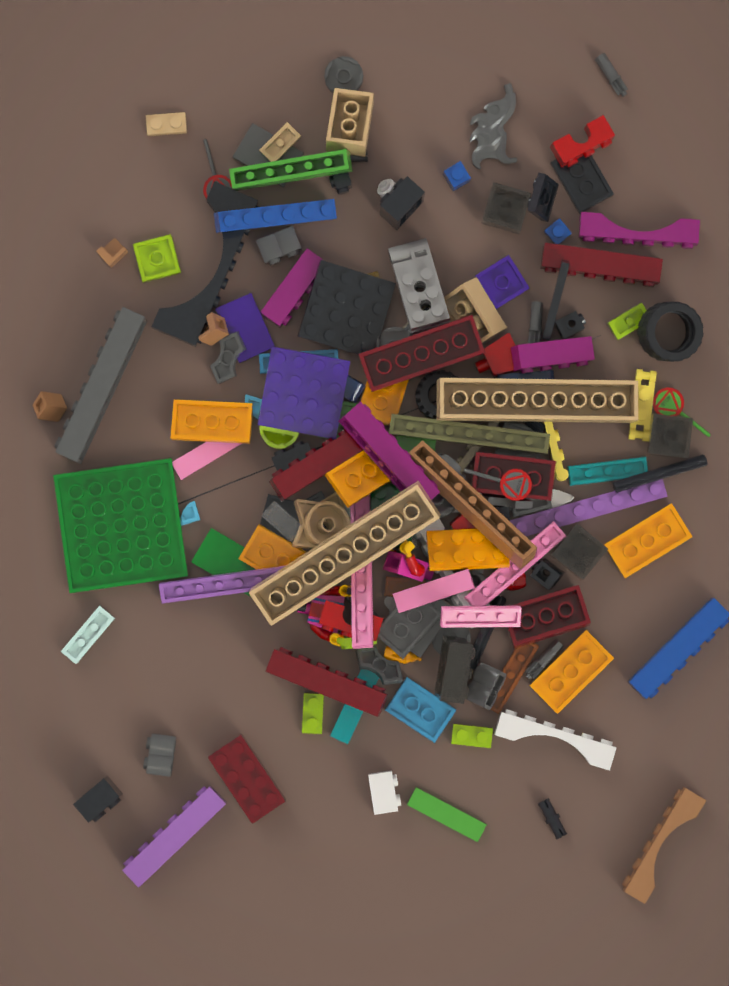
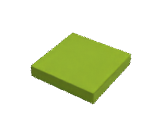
[133,234,181,283]

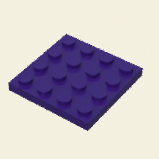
[258,346,350,439]

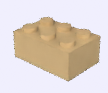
[326,88,374,157]

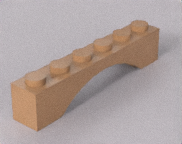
[622,787,706,904]

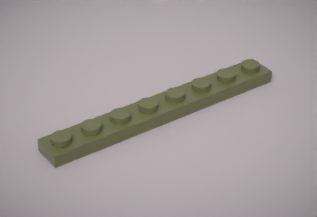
[389,414,550,455]

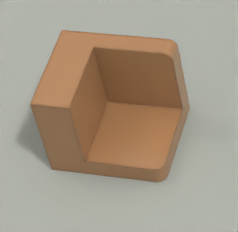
[96,238,128,268]
[199,312,229,346]
[33,391,67,422]

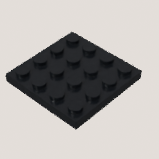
[297,260,396,355]

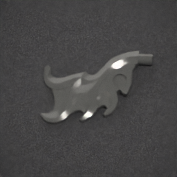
[470,83,517,170]

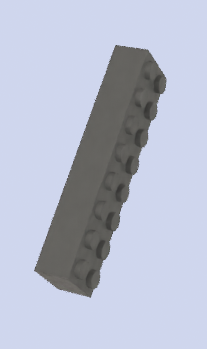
[54,307,147,464]

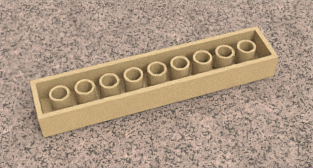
[437,378,638,423]
[249,481,440,626]

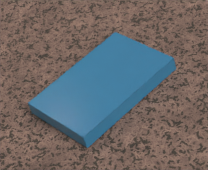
[385,677,456,743]

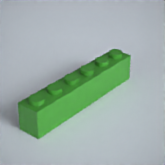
[229,149,352,191]

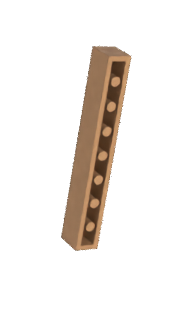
[409,441,537,570]

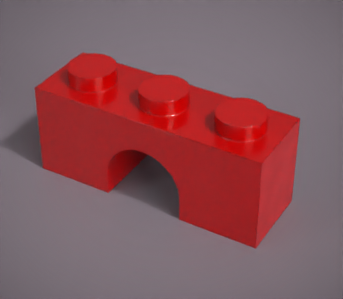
[550,115,615,168]
[319,600,383,641]

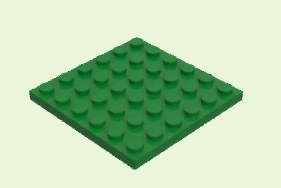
[53,458,188,593]

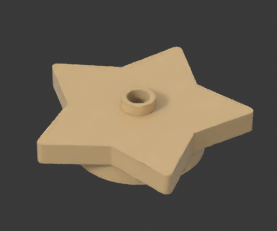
[292,492,351,549]

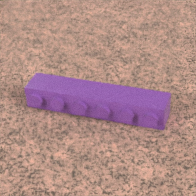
[122,785,227,888]

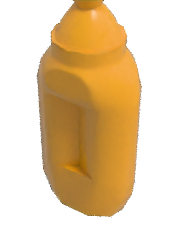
[384,646,422,664]

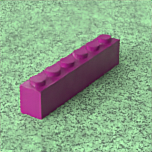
[338,401,440,500]

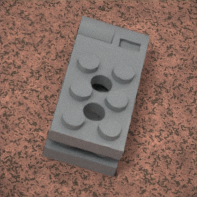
[388,238,450,335]

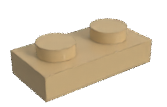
[146,112,187,136]
[259,122,301,162]

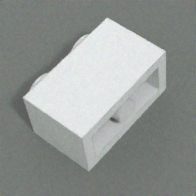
[368,770,401,815]

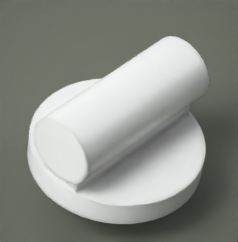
[377,179,396,198]

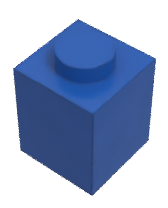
[443,161,471,191]

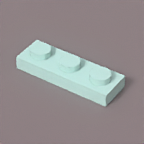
[61,606,115,664]

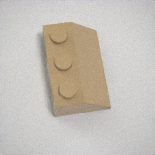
[444,277,507,344]

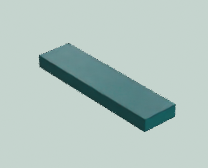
[567,457,648,486]
[330,669,379,744]

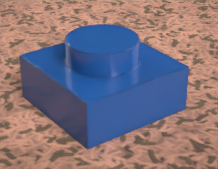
[544,218,572,244]

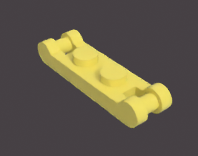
[628,369,657,442]
[542,422,569,481]

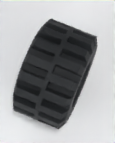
[415,370,459,419]

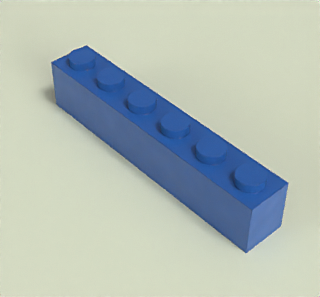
[214,199,337,233]
[627,598,729,699]

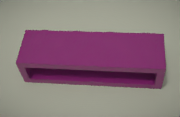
[260,248,324,328]
[511,336,595,374]

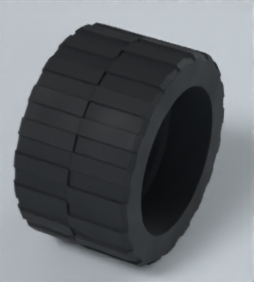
[637,302,704,362]

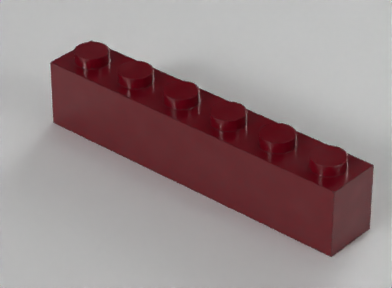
[540,243,663,287]
[269,429,363,502]

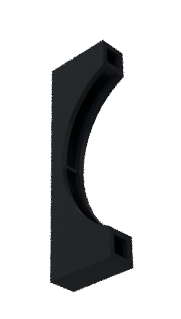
[151,181,260,347]

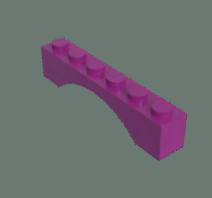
[578,212,700,249]

